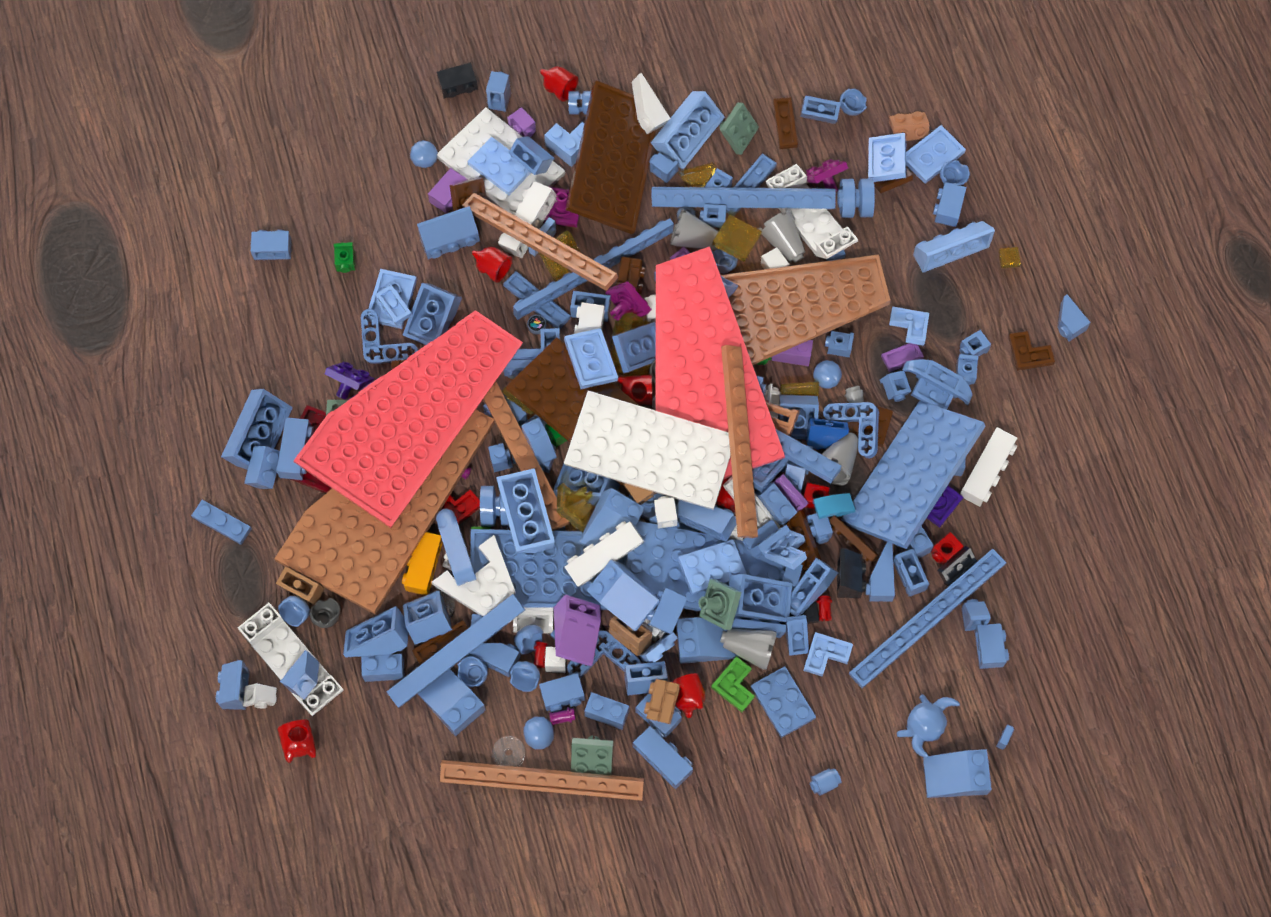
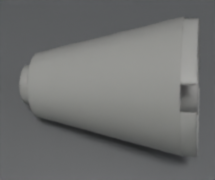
[670,209,723,250]
[758,210,805,263]
[822,432,858,485]
[720,628,777,670]

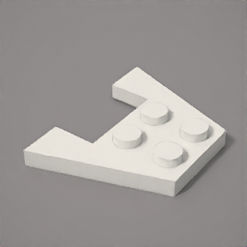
[431,535,516,617]

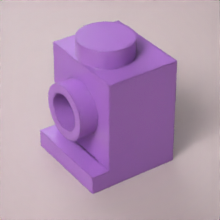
[507,107,536,137]

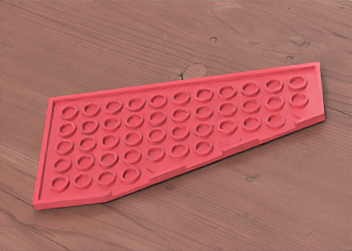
[656,247,785,479]

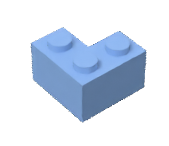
[544,122,584,167]

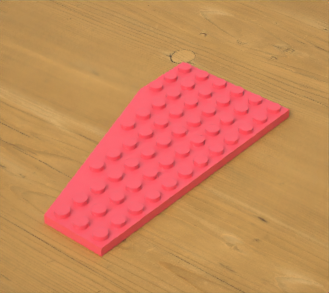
[294,310,523,528]

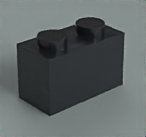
[437,62,478,99]

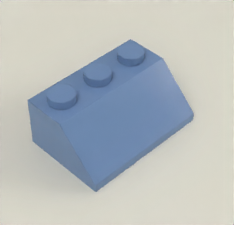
[417,206,480,259]

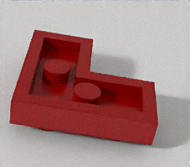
[440,490,480,524]

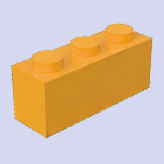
[402,532,443,595]

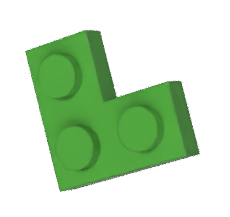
[711,656,755,713]

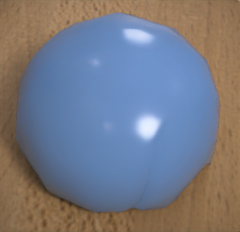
[840,89,867,116]
[410,140,438,168]
[940,160,970,186]
[711,246,738,274]
[813,360,842,389]
[278,596,310,627]
[515,624,544,654]
[457,656,488,687]
[510,661,540,692]
[523,717,554,749]

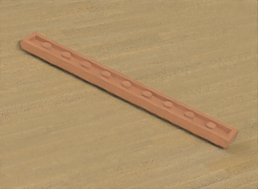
[462,193,618,291]
[721,345,758,538]
[483,382,569,531]
[440,760,644,800]

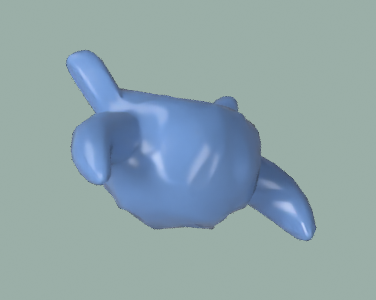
[897,694,960,758]

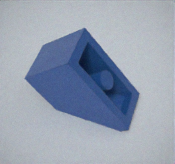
[806,418,849,450]

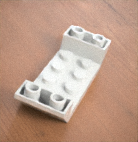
[766,164,858,259]
[238,603,343,716]

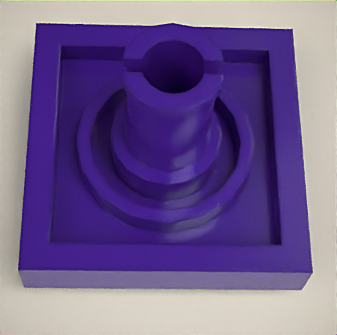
[325,362,374,399]
[927,485,964,528]

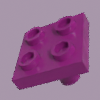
[805,159,849,191]
[544,187,580,228]
[605,282,652,321]

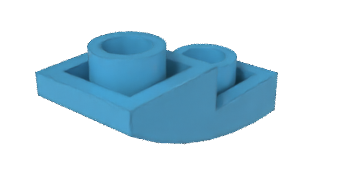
[813,493,855,519]

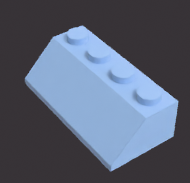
[651,91,725,169]
[913,221,995,273]
[496,468,555,553]

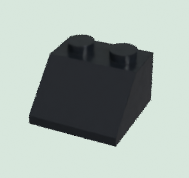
[837,548,866,599]

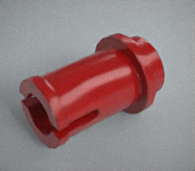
[817,596,832,621]
[533,642,548,668]

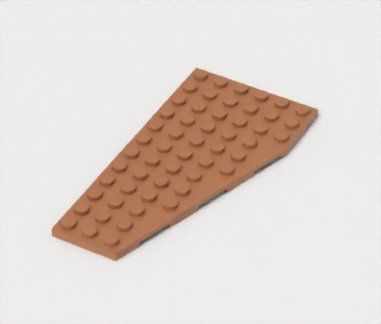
[721,255,890,365]
[274,410,495,614]

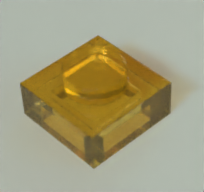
[998,247,1021,269]

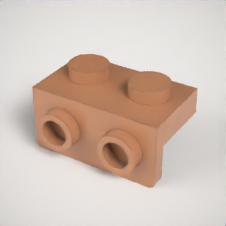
[889,112,929,141]

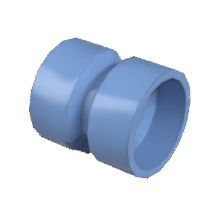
[569,91,591,115]

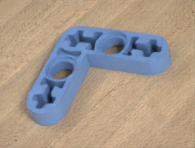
[361,309,418,364]
[823,402,879,458]
[567,631,641,678]

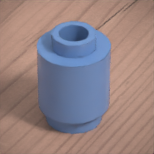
[810,768,841,795]

